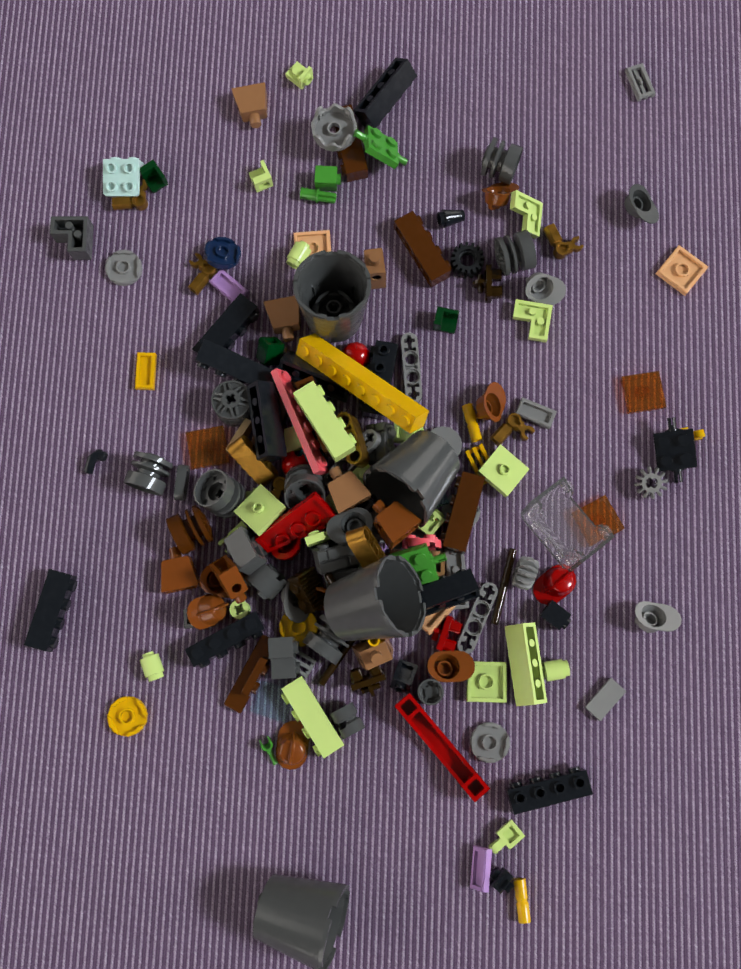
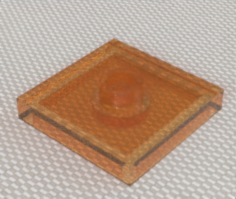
[620,371,666,414]
[186,425,230,470]
[571,495,625,547]

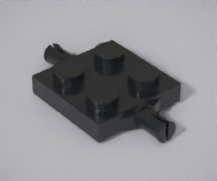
[653,417,697,483]

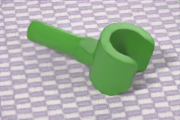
[259,736,278,765]

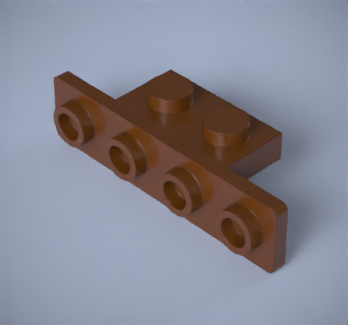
[224,635,271,713]

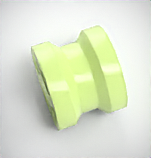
[229,601,251,620]

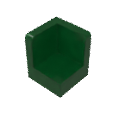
[140,160,168,193]
[433,306,459,334]
[256,337,285,365]

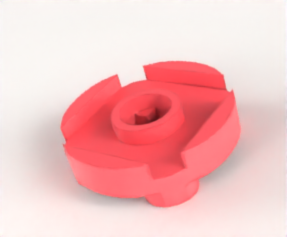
[402,534,441,550]

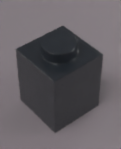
[539,600,571,630]

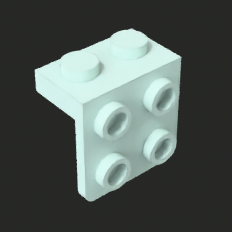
[103,157,145,197]

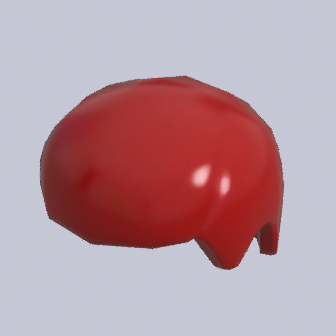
[342,342,370,367]
[282,451,309,475]

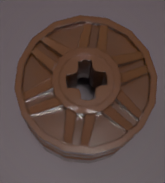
[166,504,214,555]

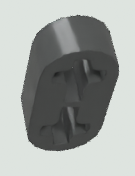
[174,464,190,501]

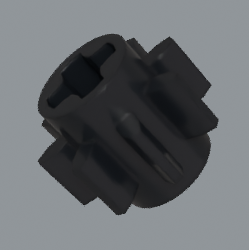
[490,867,514,894]

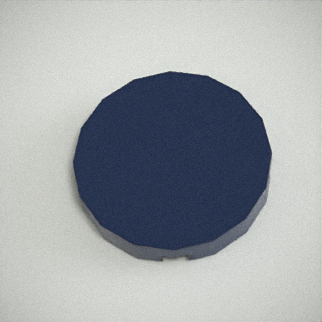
[204,237,241,269]

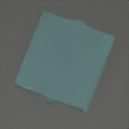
[253,681,292,723]

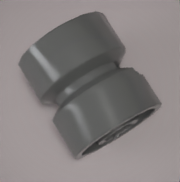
[417,679,444,705]
[330,702,365,739]

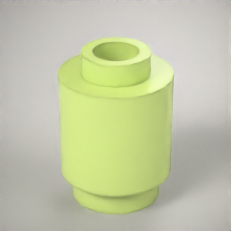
[286,241,311,270]
[139,651,164,682]
[542,659,570,682]

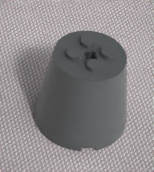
[293,250,371,342]
[363,430,460,528]
[324,555,426,641]
[253,874,350,969]

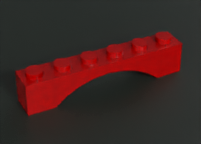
[394,693,490,802]

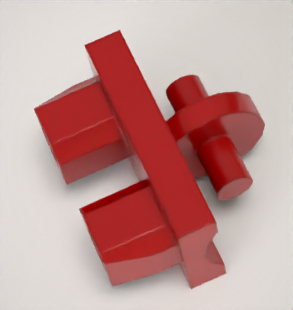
[431,615,463,652]

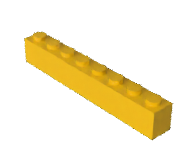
[296,333,429,433]

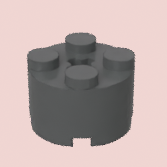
[243,564,288,601]

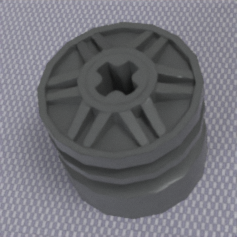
[481,137,523,185]
[494,230,537,276]
[211,380,251,427]
[123,451,173,496]
[284,464,326,510]
[193,469,246,519]
[302,614,350,665]

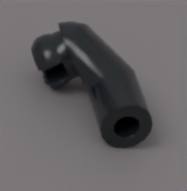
[83,449,108,474]

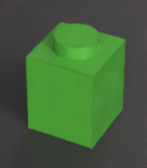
[314,165,341,192]

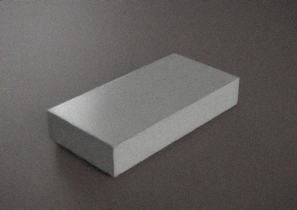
[515,397,557,429]
[584,678,626,721]

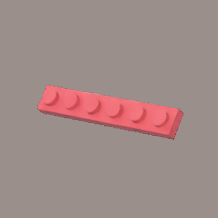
[270,368,329,475]

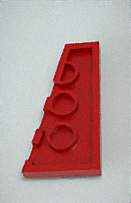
[255,491,338,552]

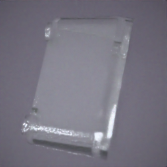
[521,477,615,572]

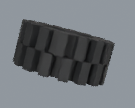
[450,242,485,279]

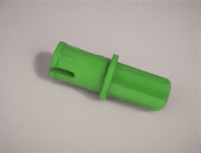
[300,187,337,204]

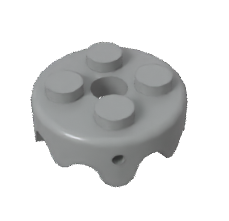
[311,103,357,152]

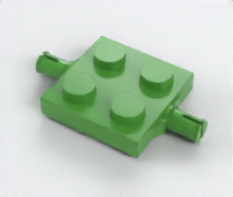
[353,125,408,169]
[388,543,447,585]

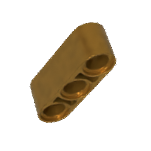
[337,412,370,468]
[227,435,279,487]
[346,526,386,568]

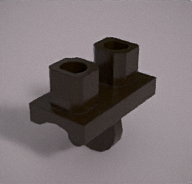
[472,264,502,303]
[350,665,386,697]

